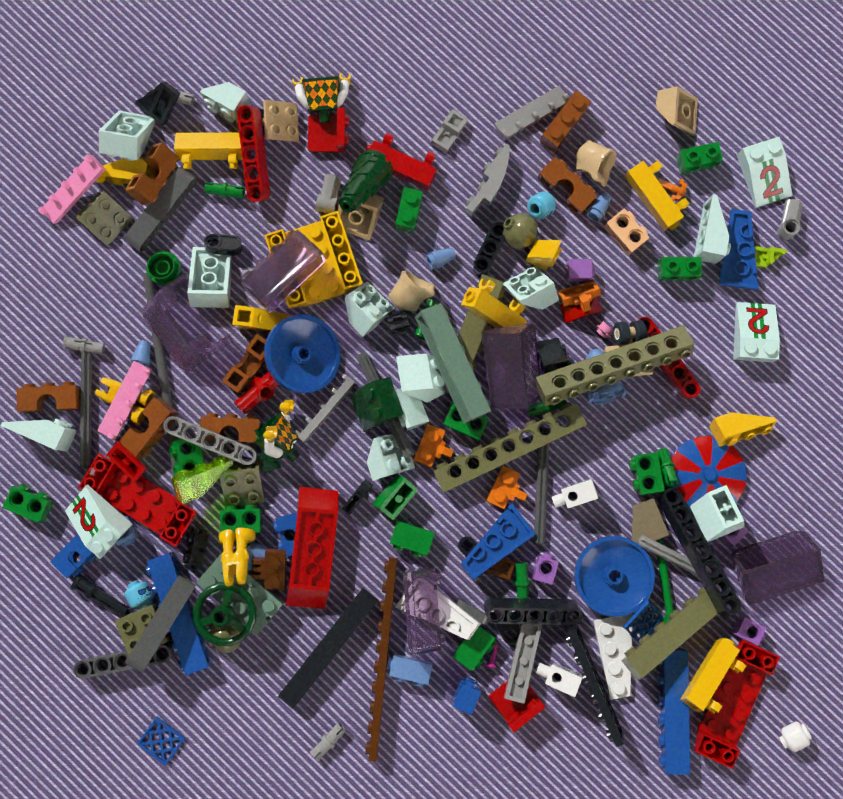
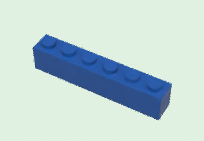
[146,552,212,676]
[657,648,690,775]

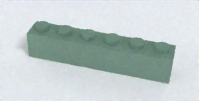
[415,303,491,424]

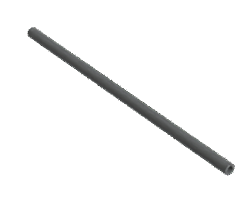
[143,273,187,503]

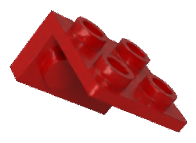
[488,680,545,732]

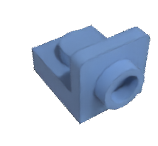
[116,515,139,548]

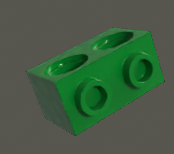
[676,142,723,175]
[657,257,702,281]
[443,403,489,441]
[169,437,206,481]
[629,452,665,495]
[2,484,54,523]
[220,505,263,533]

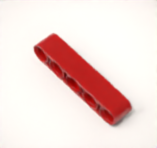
[237,105,270,202]
[639,317,701,399]

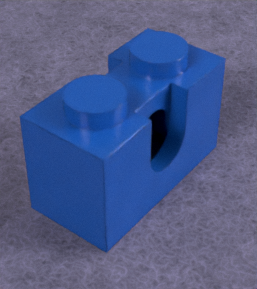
[273,512,297,557]
[50,534,97,579]
[452,677,481,715]

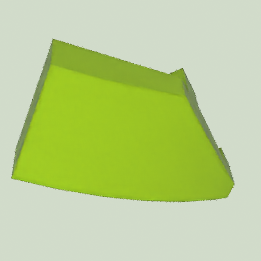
[755,246,787,268]

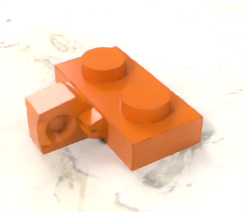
[557,280,601,312]
[414,424,454,467]
[486,465,528,509]

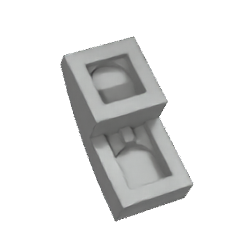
[431,109,468,154]

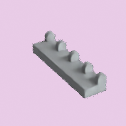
[494,85,570,141]
[295,374,356,443]
[504,624,542,704]

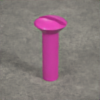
[485,644,499,668]

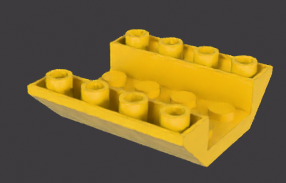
[264,211,363,309]

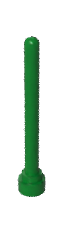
[656,538,674,623]

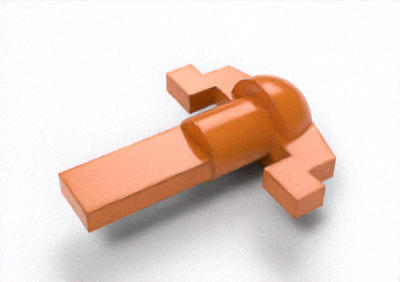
[658,179,687,202]

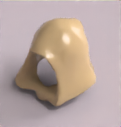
[576,140,616,187]
[388,271,435,312]

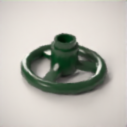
[193,582,257,646]

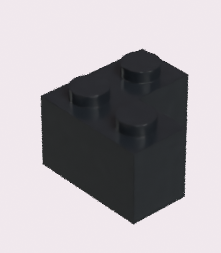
[536,338,571,388]

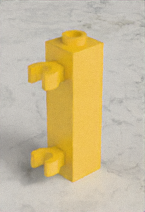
[174,133,242,169]
[625,160,690,232]
[461,278,527,338]
[680,638,746,714]

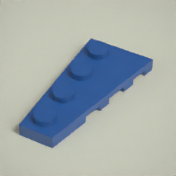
[719,209,759,291]
[460,503,536,581]

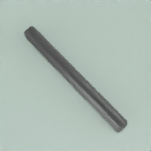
[80,351,92,467]
[357,353,415,458]
[534,427,550,544]

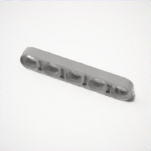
[163,416,256,465]

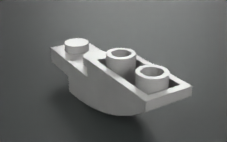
[465,143,510,217]

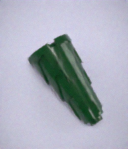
[339,150,393,212]

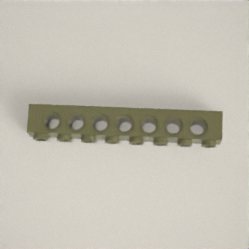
[536,325,695,406]
[433,402,587,493]

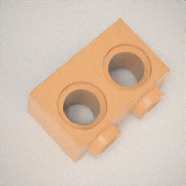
[604,208,649,256]

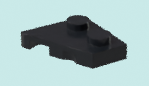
[135,81,180,125]

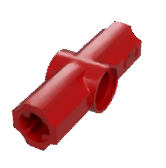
[234,372,279,415]

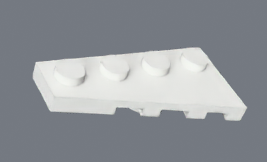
[395,575,481,640]
[593,613,632,700]

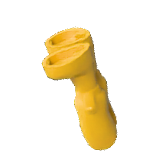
[95,377,155,425]
[219,528,256,586]

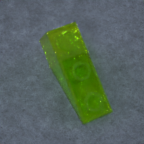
[171,456,233,504]

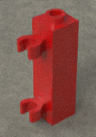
[366,132,437,191]

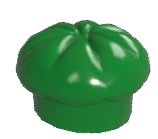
[146,251,181,286]

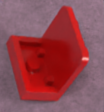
[308,108,350,153]

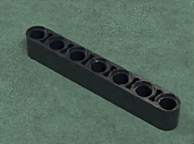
[658,488,741,618]
[277,587,379,709]

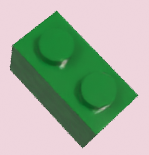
[395,187,423,234]
[372,474,418,520]
[390,520,435,558]
[452,625,496,671]

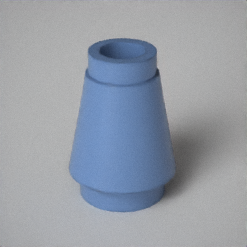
[587,193,612,222]
[426,247,456,270]
[130,340,151,367]

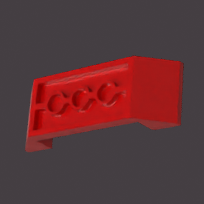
[78,453,197,547]
[285,487,338,609]
[694,639,780,769]

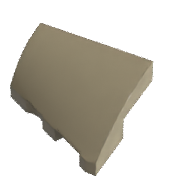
[631,498,669,544]

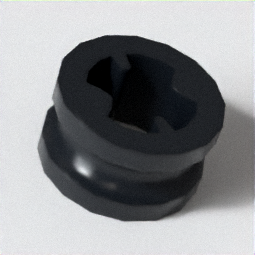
[458,536,476,554]

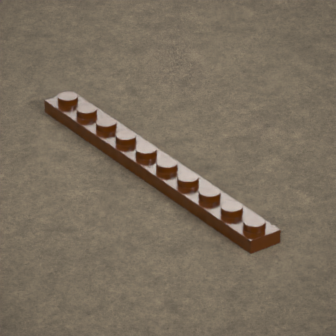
[365,557,398,762]

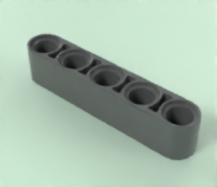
[124,166,198,252]
[124,575,196,673]
[73,643,175,679]

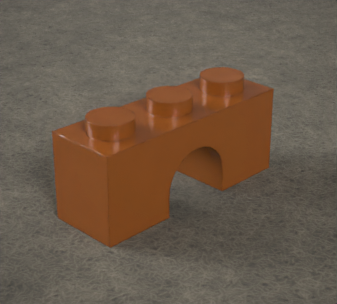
[540,90,591,153]
[124,142,179,205]
[537,157,598,216]
[222,334,266,395]
[16,382,81,413]
[119,397,178,458]
[200,413,262,443]

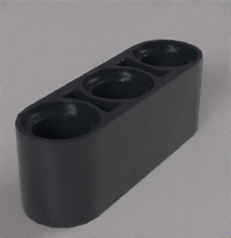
[473,221,505,277]

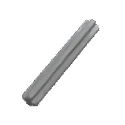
[638,535,709,575]

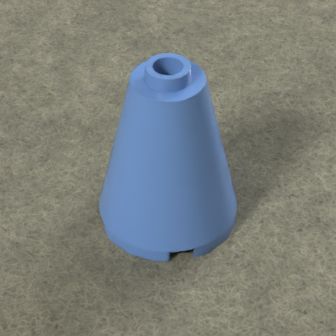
[586,349,626,405]

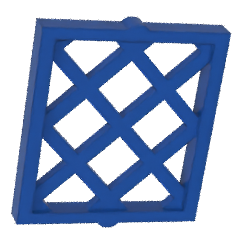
[623,600,663,644]
[137,716,185,765]

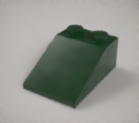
[351,377,404,432]

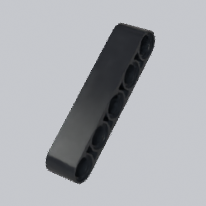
[483,598,583,625]

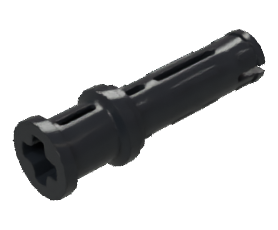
[70,574,130,617]

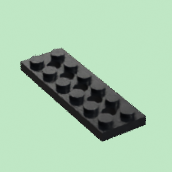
[565,624,624,747]

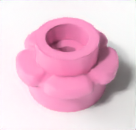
[597,321,613,338]

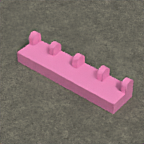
[38,154,106,223]
[97,361,152,440]

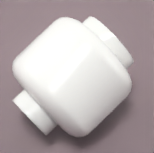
[779,721,812,752]

